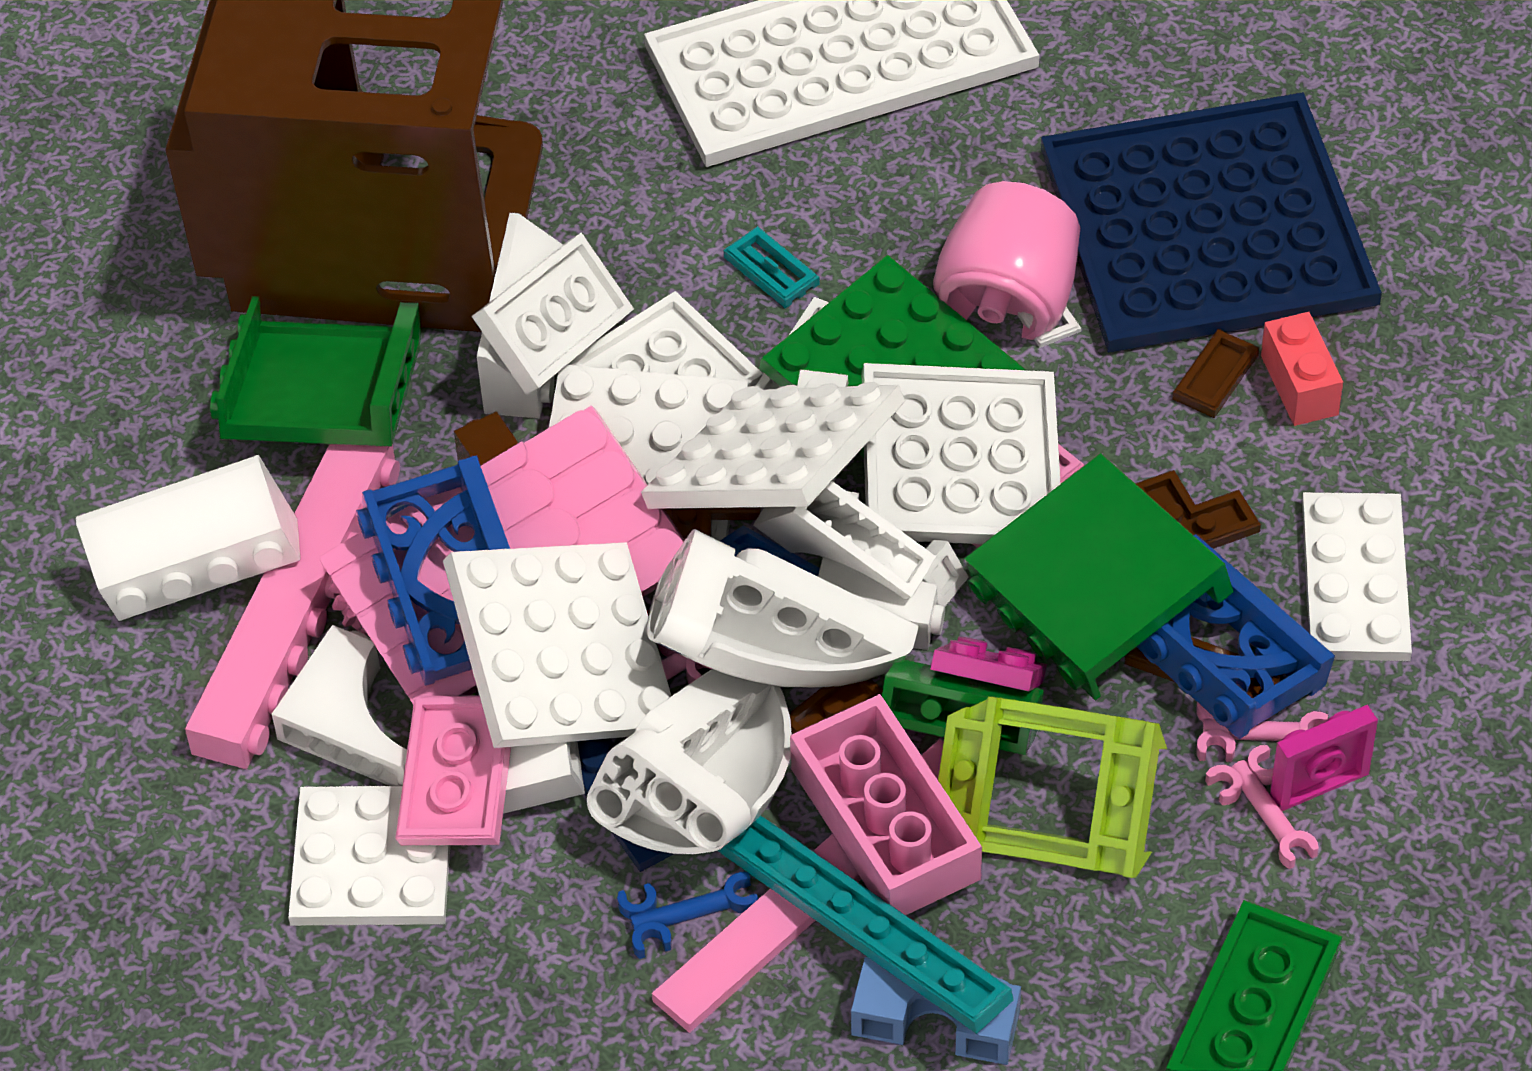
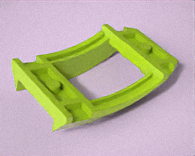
[938,697,1167,878]

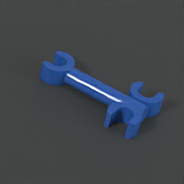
[617,872,758,959]

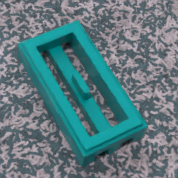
[723,226,820,309]

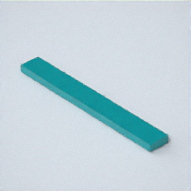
[717,816,1014,1034]

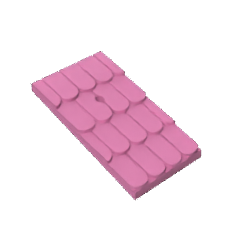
[318,406,685,704]

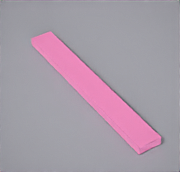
[652,739,944,1033]

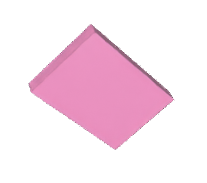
[396,695,511,846]

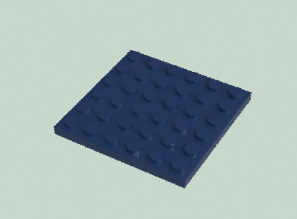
[1041,92,1382,353]

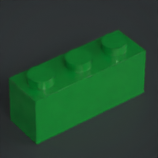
[882,659,1044,755]

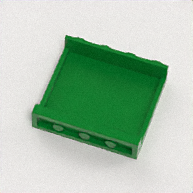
[210,296,421,447]
[964,453,1234,701]

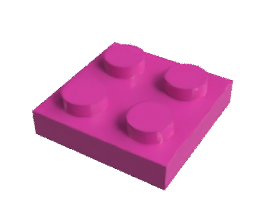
[931,637,1047,691]
[1270,705,1378,811]

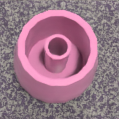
[933,181,1080,340]

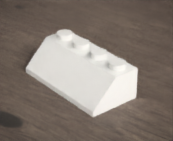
[477,213,563,419]
[76,455,301,621]

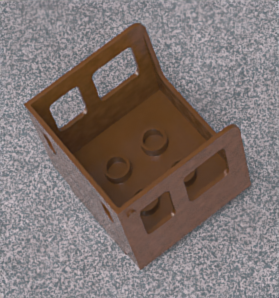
[165,0,543,332]

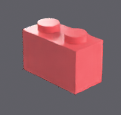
[1261,312,1343,426]

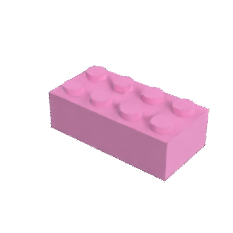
[790,694,982,915]

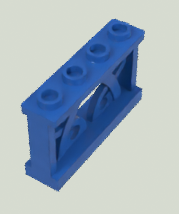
[356,455,510,686]
[1136,534,1335,739]

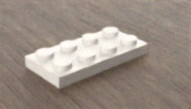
[472,233,634,395]
[1302,492,1412,661]

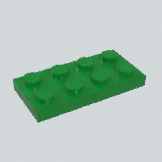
[1166,900,1342,1071]

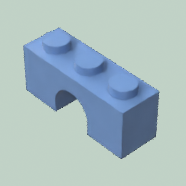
[851,957,1021,1065]

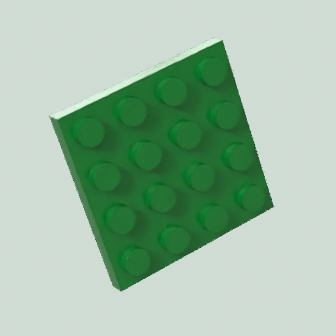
[759,255,1026,458]

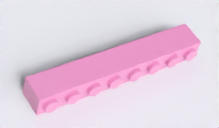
[185,444,400,770]

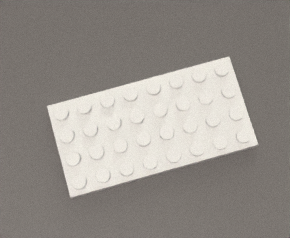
[644,0,1039,167]

